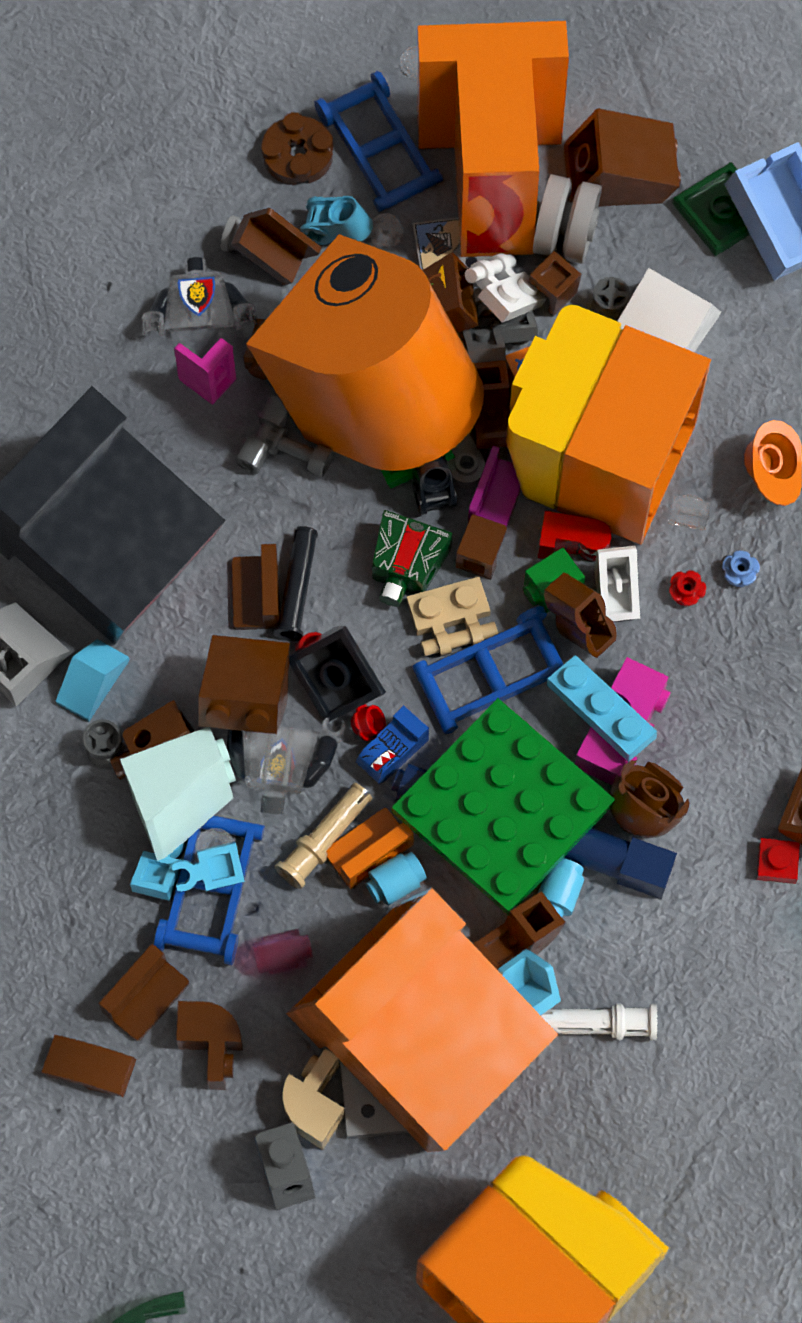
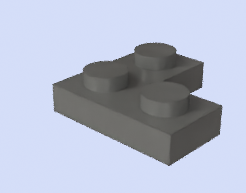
[461,311,538,363]

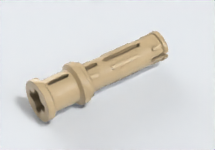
[275,783,372,889]

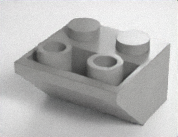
[0,603,71,706]

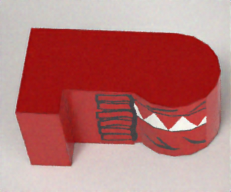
[538,511,612,562]

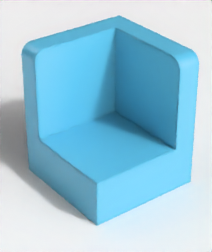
[498,949,561,1015]

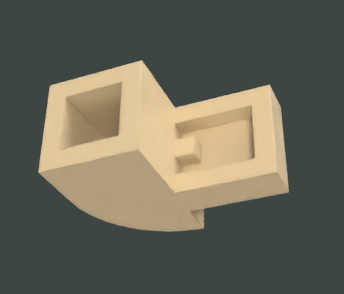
[283,1049,345,1150]

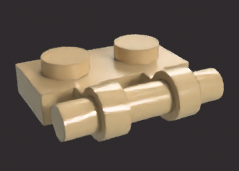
[406,577,498,656]

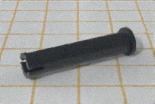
[273,526,318,641]

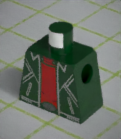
[372,510,452,607]

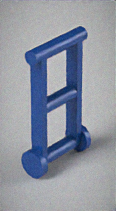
[314,71,443,212]
[412,606,564,734]
[154,816,265,966]

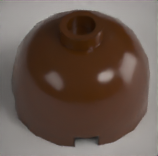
[609,760,690,838]

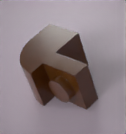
[472,360,510,449]
[473,891,566,970]
[176,1001,243,1090]

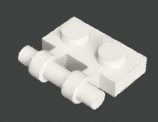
[465,253,548,323]

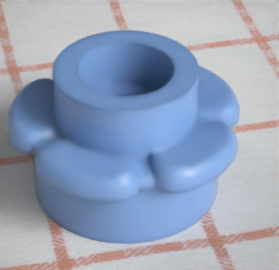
[722,551,760,587]

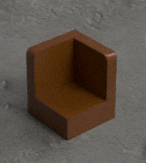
[529,251,582,316]
[456,514,507,580]

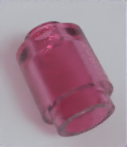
[253,928,313,975]

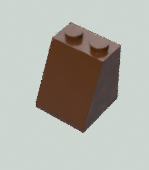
[564,108,681,207]
[198,635,290,734]

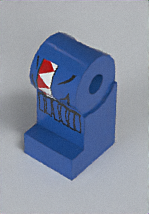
[356,705,429,784]

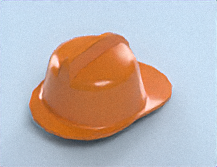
[744,420,802,506]

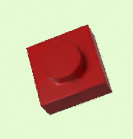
[756,838,800,884]

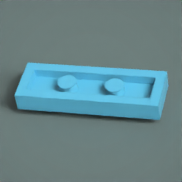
[547,655,657,762]

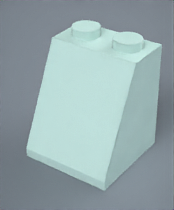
[120,727,236,861]

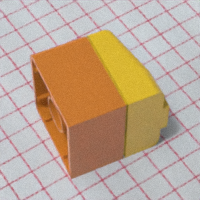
[506,305,711,545]
[416,1155,669,1323]

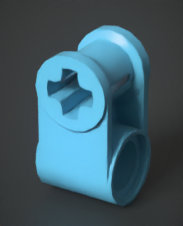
[300,196,373,245]

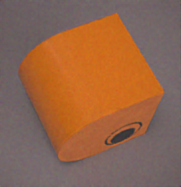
[246,234,484,471]

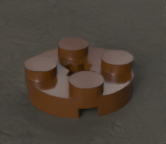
[262,112,333,185]

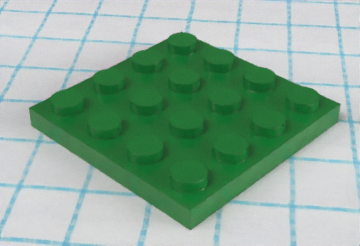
[392,698,615,915]

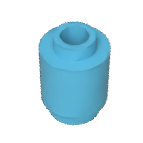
[365,852,427,906]
[537,858,584,917]

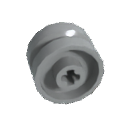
[533,174,602,264]

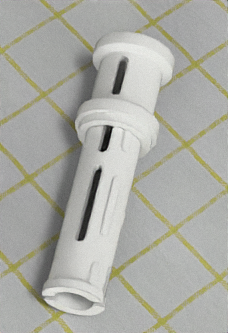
[541,1004,657,1040]

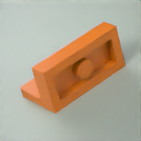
[326,808,414,890]

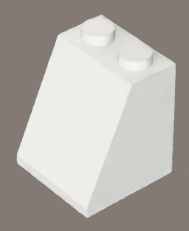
[617,268,721,352]

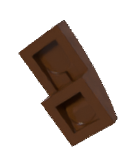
[42,1035,137,1098]

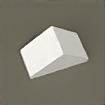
[594,546,640,621]

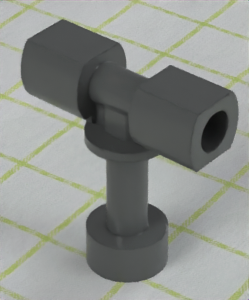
[237,396,334,477]

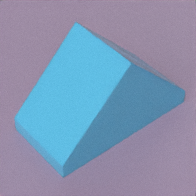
[56,639,130,722]

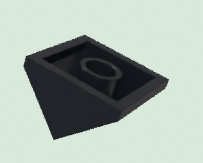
[289,626,386,724]

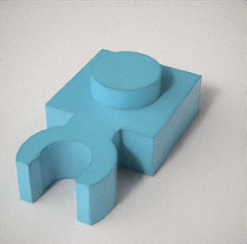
[171,842,245,891]
[130,843,185,901]

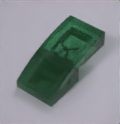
[112,1291,188,1323]

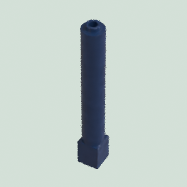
[391,764,677,899]

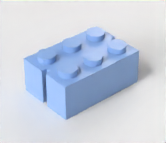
[724,142,802,281]

